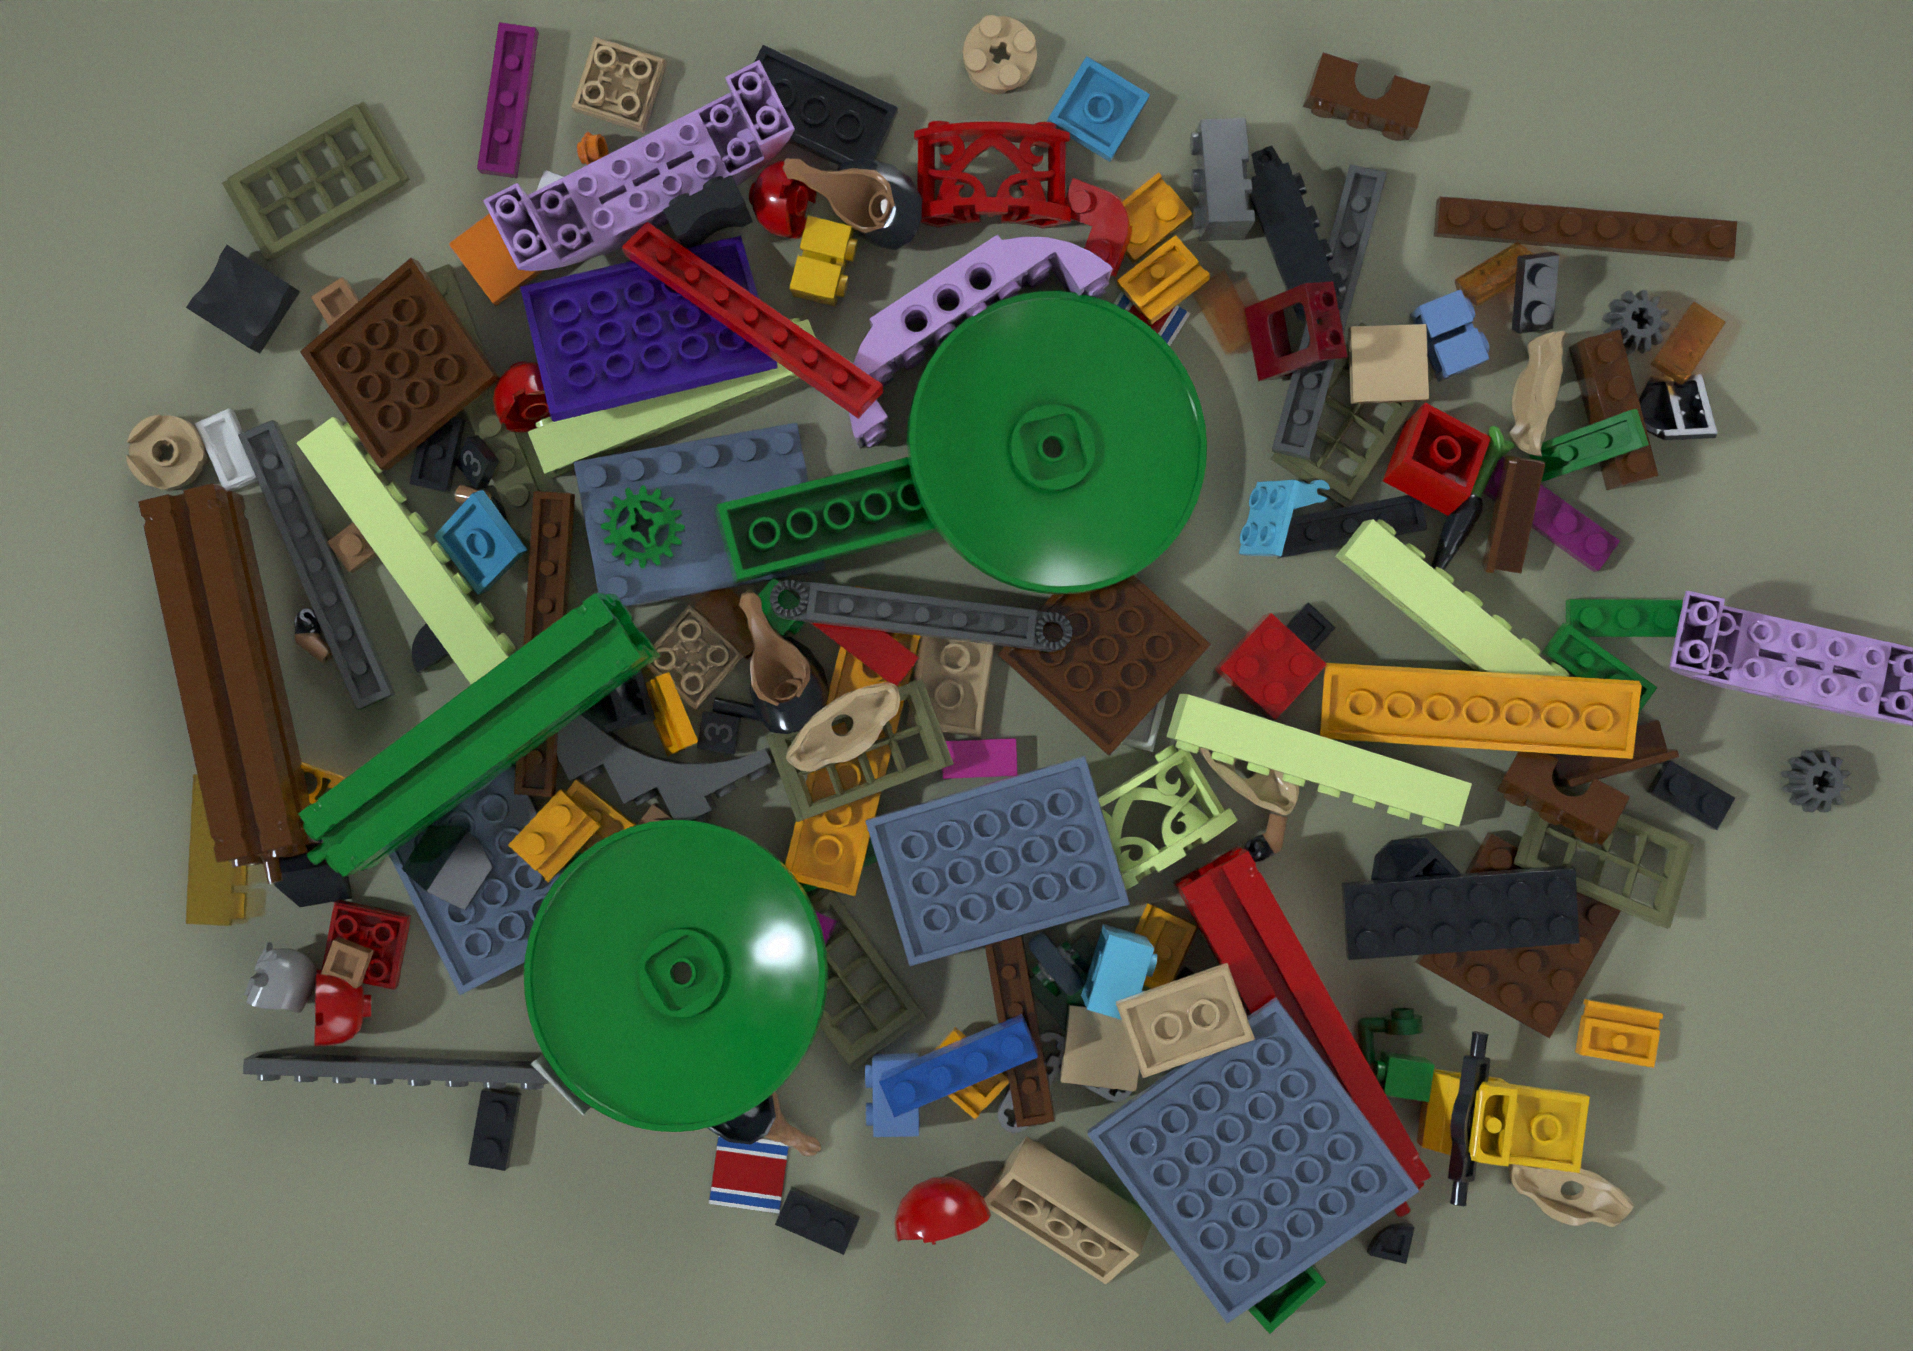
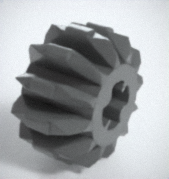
[1602,290,1670,355]
[1780,750,1852,813]

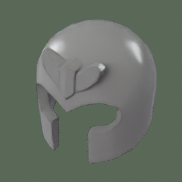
[244,942,317,1013]

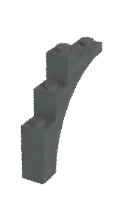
[557,715,775,822]

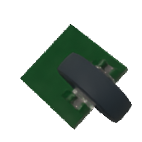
[1028,932,1095,1032]

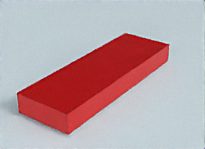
[810,622,919,688]

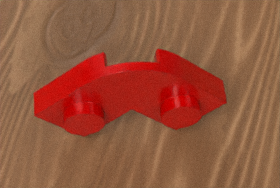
[1065,178,1133,277]

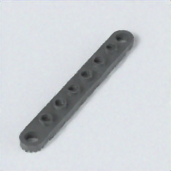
[770,579,1073,652]

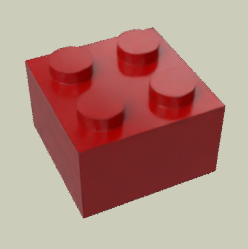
[1382,402,1491,516]
[1214,613,1327,720]

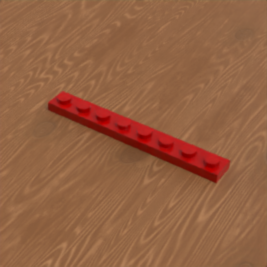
[622,222,883,419]

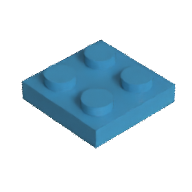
[1047,56,1150,162]
[434,490,527,595]

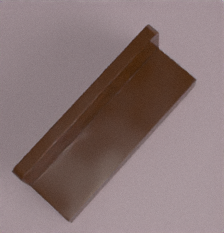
[1482,455,1545,574]
[1547,720,1679,787]

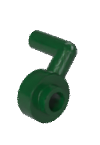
[1357,1007,1423,1064]

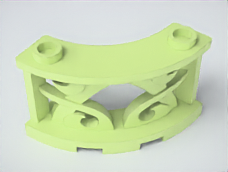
[1098,744,1238,890]

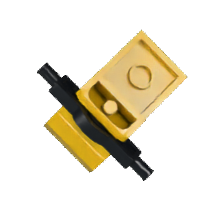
[1417,1031,1590,1207]

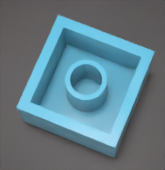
[1081,924,1158,1020]

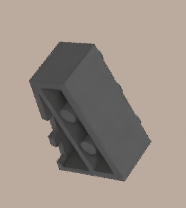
[1190,118,1255,241]

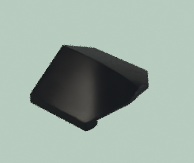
[1639,374,1718,440]
[581,669,656,733]
[402,826,494,910]
[1371,836,1461,880]
[273,839,352,907]

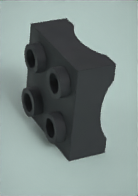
[663,175,753,248]
[186,245,300,354]

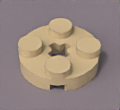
[963,15,1037,94]
[126,415,209,491]

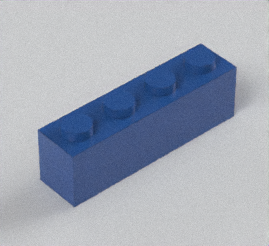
[879,1014,1038,1118]

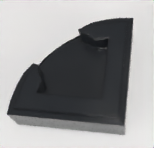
[412,623,449,673]
[1367,1223,1415,1264]

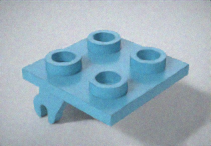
[1239,480,1330,556]

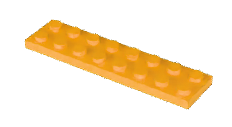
[785,585,921,896]
[1320,663,1642,759]

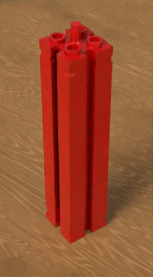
[1172,846,1432,1217]

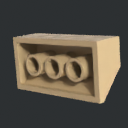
[983,1136,1152,1284]

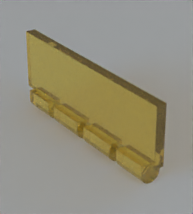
[186,774,249,926]

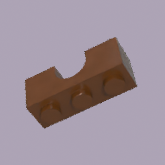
[1303,52,1431,141]
[1497,751,1630,845]

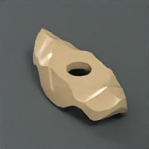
[1508,331,1568,457]
[786,682,900,772]
[1199,747,1299,816]
[1509,1164,1634,1227]

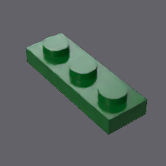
[1529,409,1649,482]
[1566,599,1683,638]
[1541,623,1658,714]

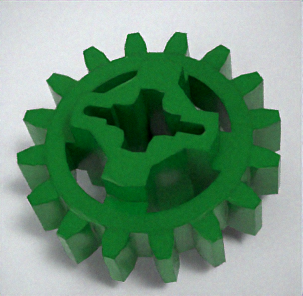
[601,485,685,570]

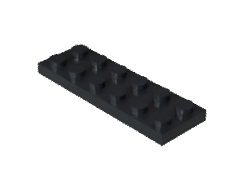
[1341,865,1580,960]

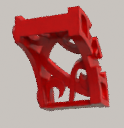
[914,121,1071,229]

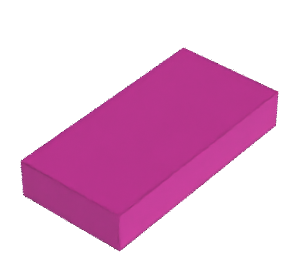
[942,738,1018,779]

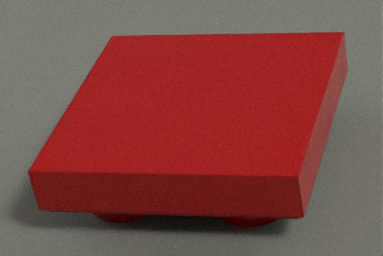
[322,899,412,990]

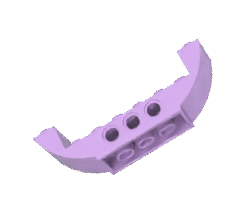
[483,60,795,271]
[849,234,1113,449]
[1669,591,1913,727]

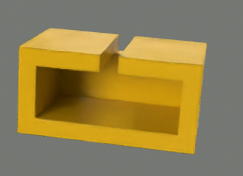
[790,215,858,307]

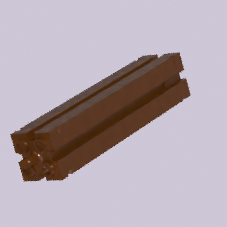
[138,483,319,884]

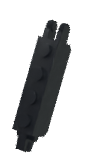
[1250,145,1347,329]

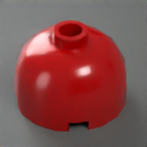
[749,161,817,239]
[493,361,550,432]
[314,969,372,1046]

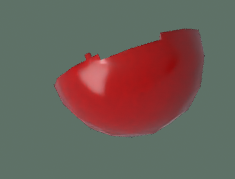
[894,1176,991,1245]

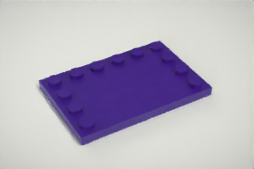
[520,236,778,422]

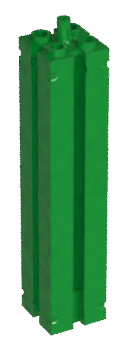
[298,593,660,877]

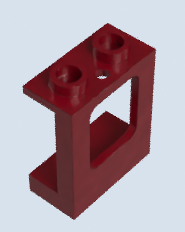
[1244,281,1348,381]

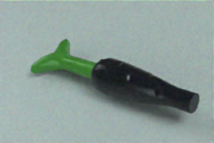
[1431,426,1515,571]

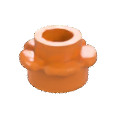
[577,132,609,165]

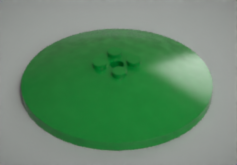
[907,291,1207,595]
[524,820,828,1132]

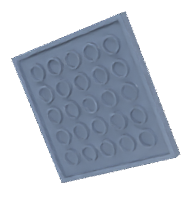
[1087,997,1419,1323]

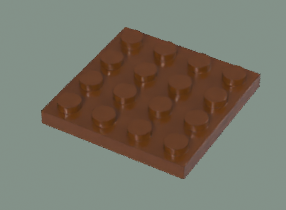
[300,258,500,471]
[998,575,1211,756]
[1415,833,1621,1039]

